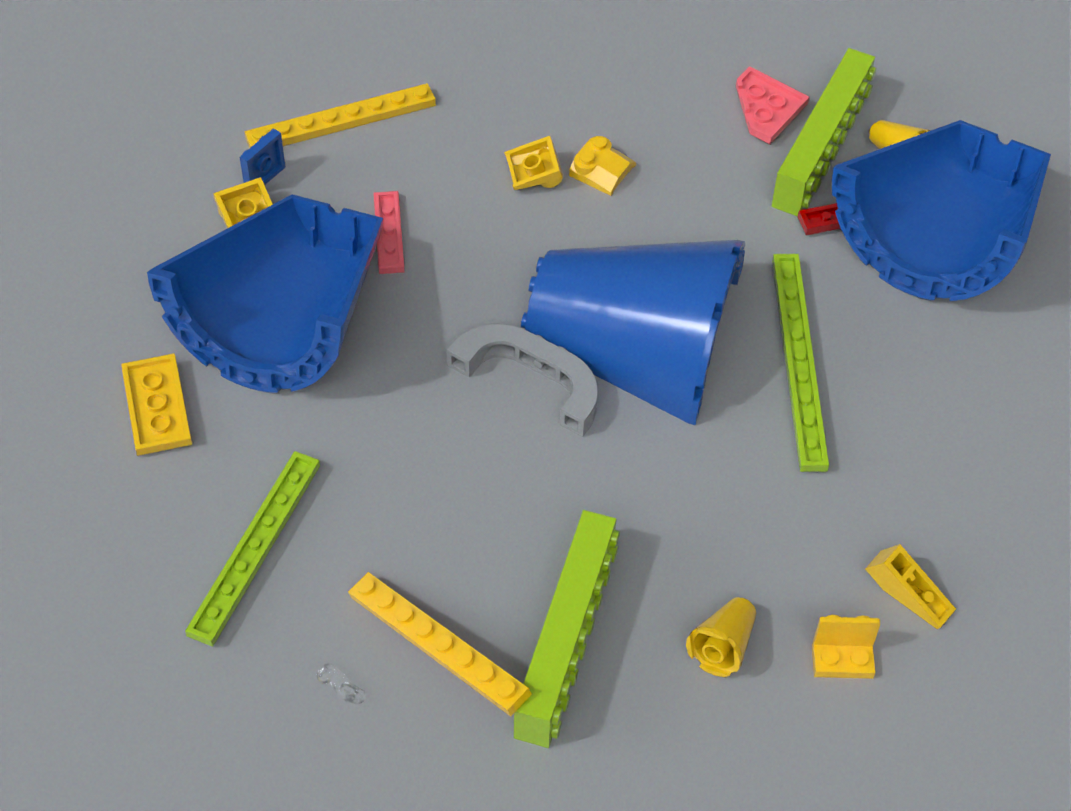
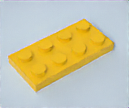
[121,353,192,456]

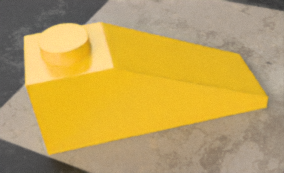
[865,544,956,629]

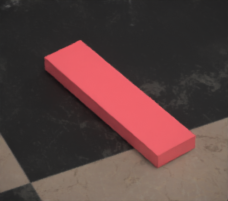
[374,191,405,274]

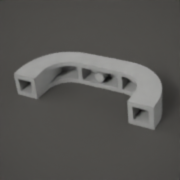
[447,324,598,437]

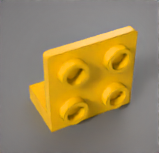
[812,615,880,679]

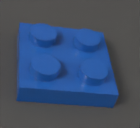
[239,128,286,185]

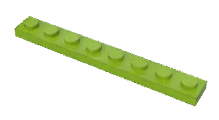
[185,451,320,647]

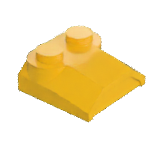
[504,136,563,190]
[569,136,636,196]
[213,177,273,228]

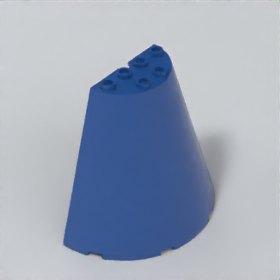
[832,120,1051,301]
[147,194,383,393]
[521,240,745,425]

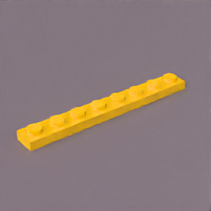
[244,83,436,148]
[348,572,532,717]

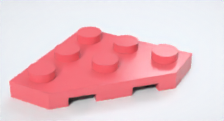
[736,66,809,144]

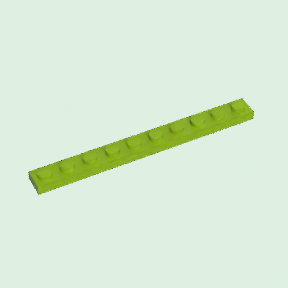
[772,254,829,472]

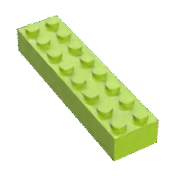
[771,48,877,217]
[514,510,620,748]

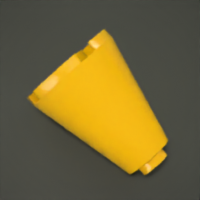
[869,120,930,149]
[686,597,756,677]

